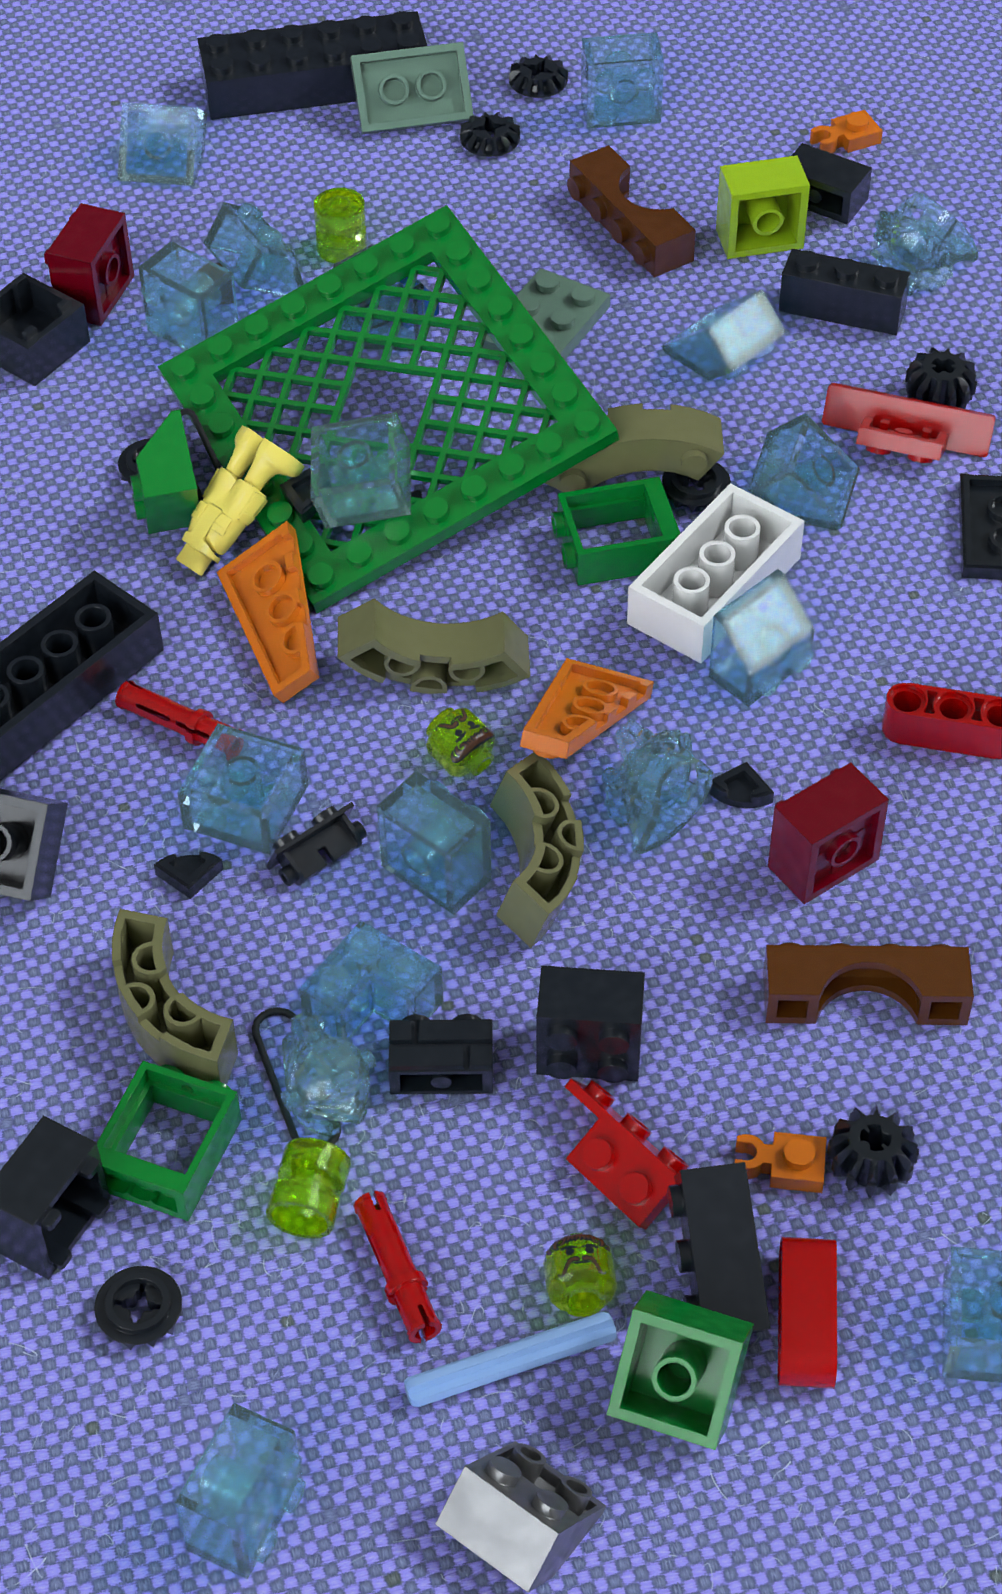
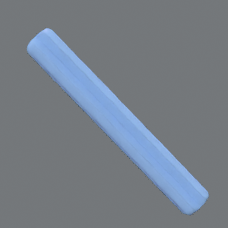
[404,1312,617,1407]

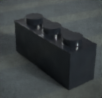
[778,249,911,336]
[667,1162,771,1333]

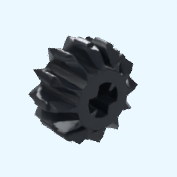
[905,347,977,409]
[827,1104,919,1199]

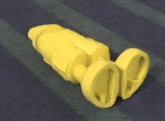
[176,425,305,577]

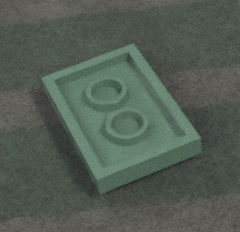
[350,42,474,135]
[483,268,610,360]

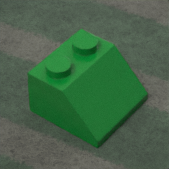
[130,410,198,534]

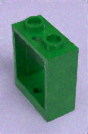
[551,477,681,586]
[97,1061,242,1221]

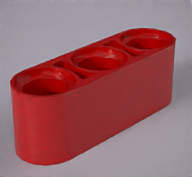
[882,683,1002,759]
[777,1237,837,1389]

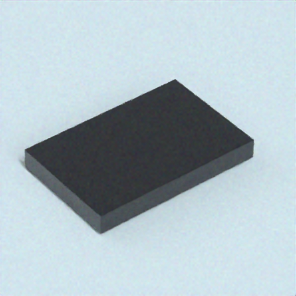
[958,474,1002,580]

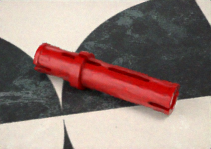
[115,680,246,758]
[353,1191,442,1343]

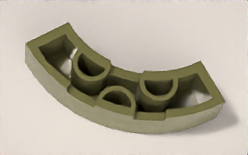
[545,403,724,492]
[337,598,530,694]
[490,752,584,948]
[112,909,238,1085]

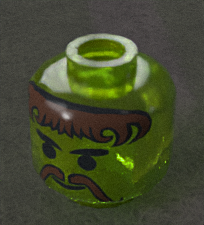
[426,708,495,777]
[543,1233,617,1317]

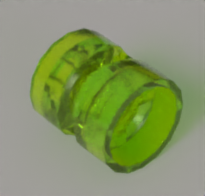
[313,187,367,264]
[266,1137,351,1238]

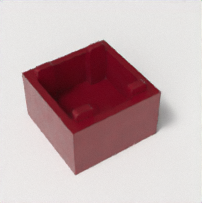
[44,203,134,326]
[768,762,889,904]

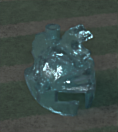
[864,191,978,296]
[602,719,714,854]
[281,1013,376,1137]

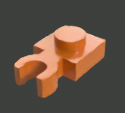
[810,109,883,154]
[734,1132,827,1193]

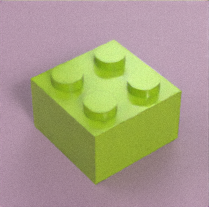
[716,155,810,259]

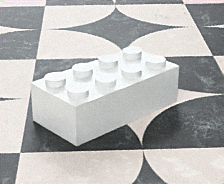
[627,483,804,663]

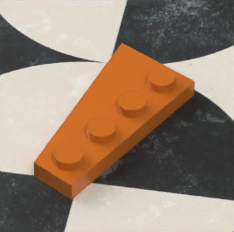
[217,521,320,703]
[520,658,654,759]

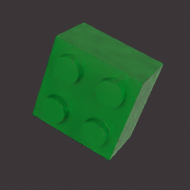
[606,1290,754,1450]

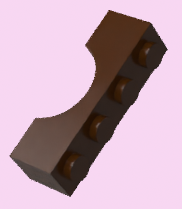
[567,145,696,278]
[763,943,974,1025]

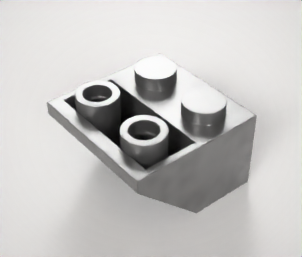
[435,1441,606,1592]

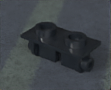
[266,802,367,886]

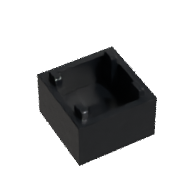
[0,273,90,386]
[0,1115,110,1280]

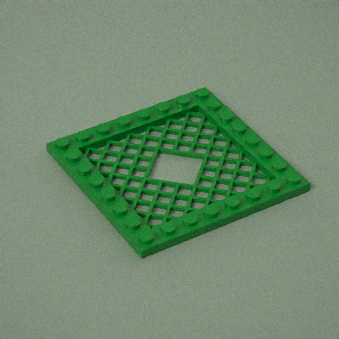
[157,205,620,614]

